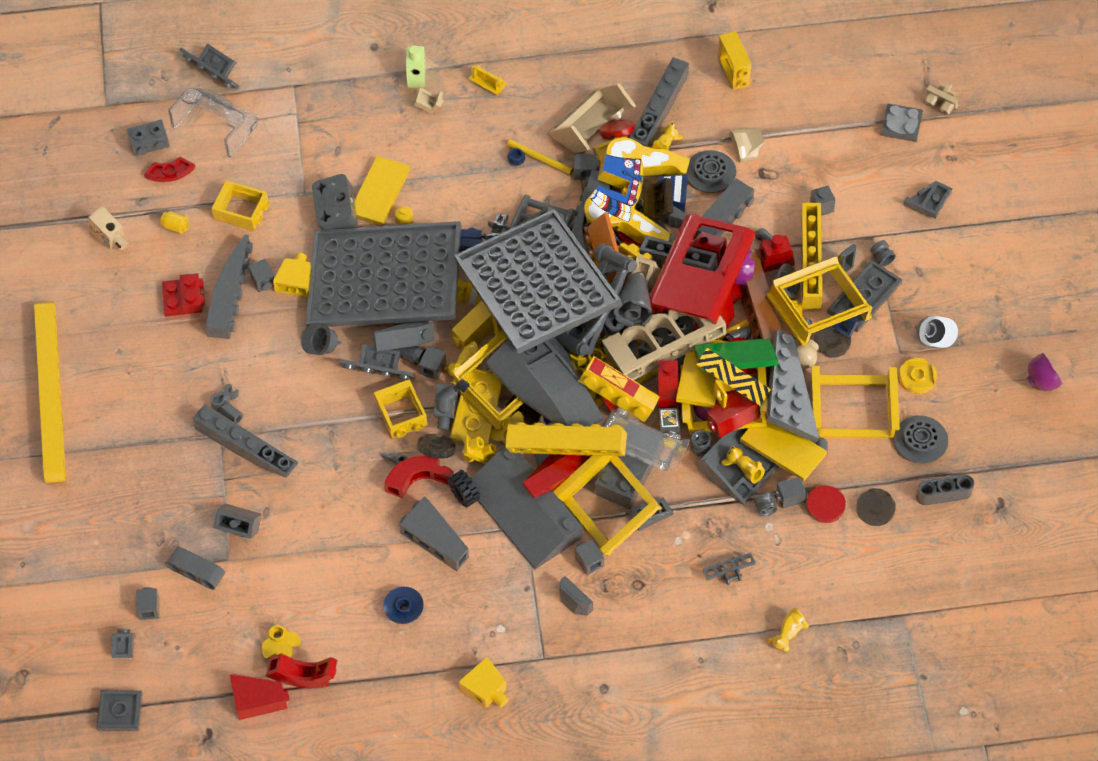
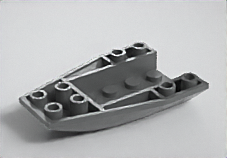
[486,337,603,427]

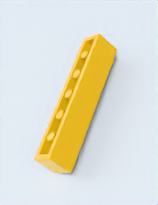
[801,203,822,309]
[505,422,627,456]

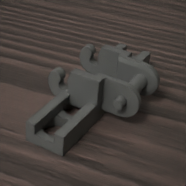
[482,213,510,240]
[703,553,755,585]

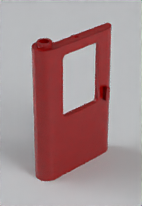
[649,214,756,324]

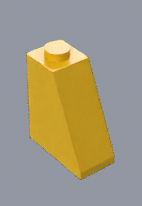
[451,301,494,349]

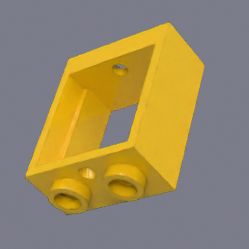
[718,31,751,90]
[212,180,270,231]
[374,379,428,439]

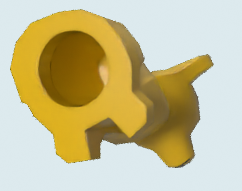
[652,123,683,151]
[443,341,480,377]
[721,446,765,483]
[766,608,809,653]

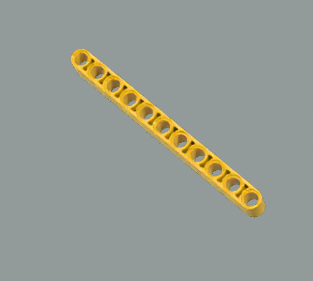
[34,301,66,484]

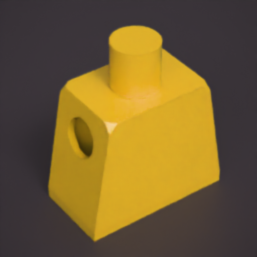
[273,253,311,297]
[459,657,509,708]

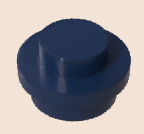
[507,148,525,166]

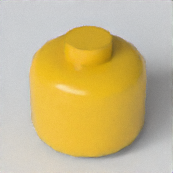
[395,206,413,225]

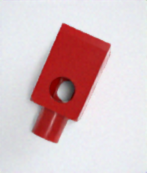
[690,232,728,269]
[758,234,795,273]

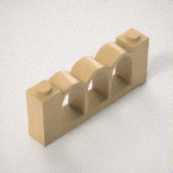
[602,310,727,380]

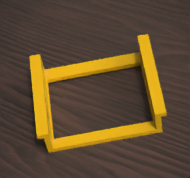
[766,256,873,346]
[451,331,524,431]
[680,366,768,434]
[812,366,900,438]
[553,455,662,556]

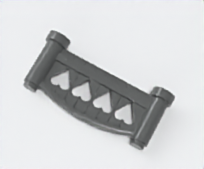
[555,243,637,355]

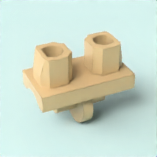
[925,83,959,115]

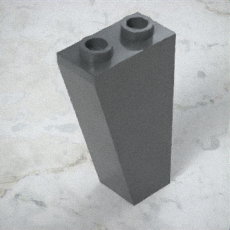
[400,496,469,571]

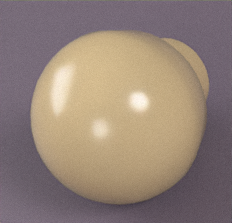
[796,340,819,370]

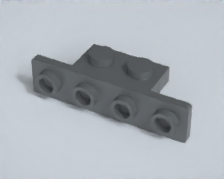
[179,43,240,88]
[338,344,415,380]

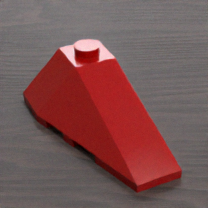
[522,454,592,499]

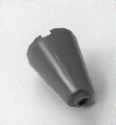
[614,273,652,327]

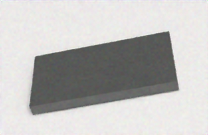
[827,260,902,333]

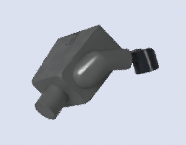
[434,380,470,430]

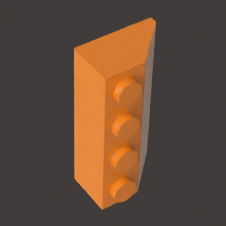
[585,212,625,295]

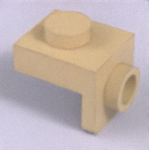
[413,88,444,114]

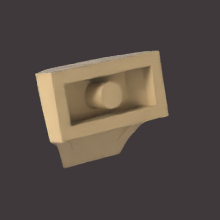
[730,127,765,163]
[632,255,661,293]

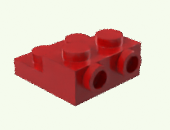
[162,273,205,317]

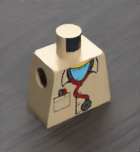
[89,206,129,250]

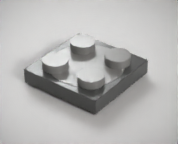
[881,103,923,142]

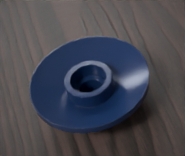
[383,587,424,624]

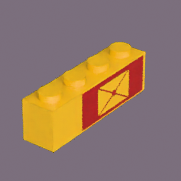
[578,356,659,422]

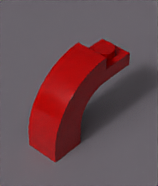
[384,455,454,499]
[266,653,338,688]

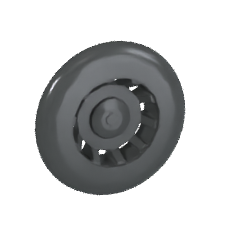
[686,150,736,193]
[894,416,948,463]

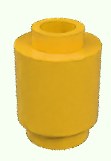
[160,211,189,234]

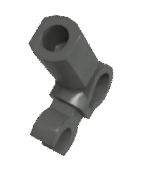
[210,384,243,424]

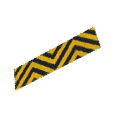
[697,348,771,406]

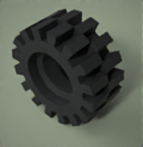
[447,470,481,508]

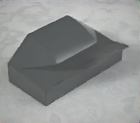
[559,576,593,616]

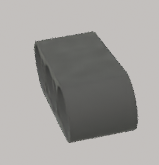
[916,475,974,505]
[166,547,225,590]

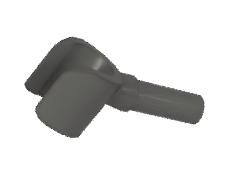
[382,453,408,465]

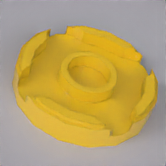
[898,358,937,394]

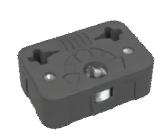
[312,174,358,230]

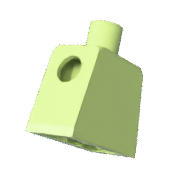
[406,46,426,88]

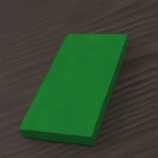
[694,339,779,372]

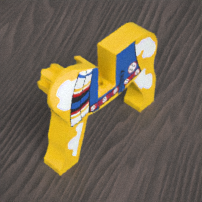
[584,138,690,244]

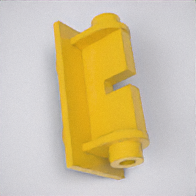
[468,65,508,96]

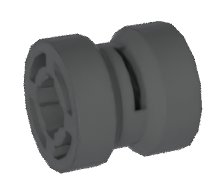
[870,240,896,266]
[691,430,711,456]

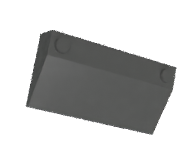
[695,387,779,504]
[472,448,583,569]

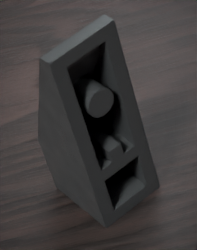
[373,321,435,351]

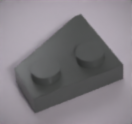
[904,181,953,219]

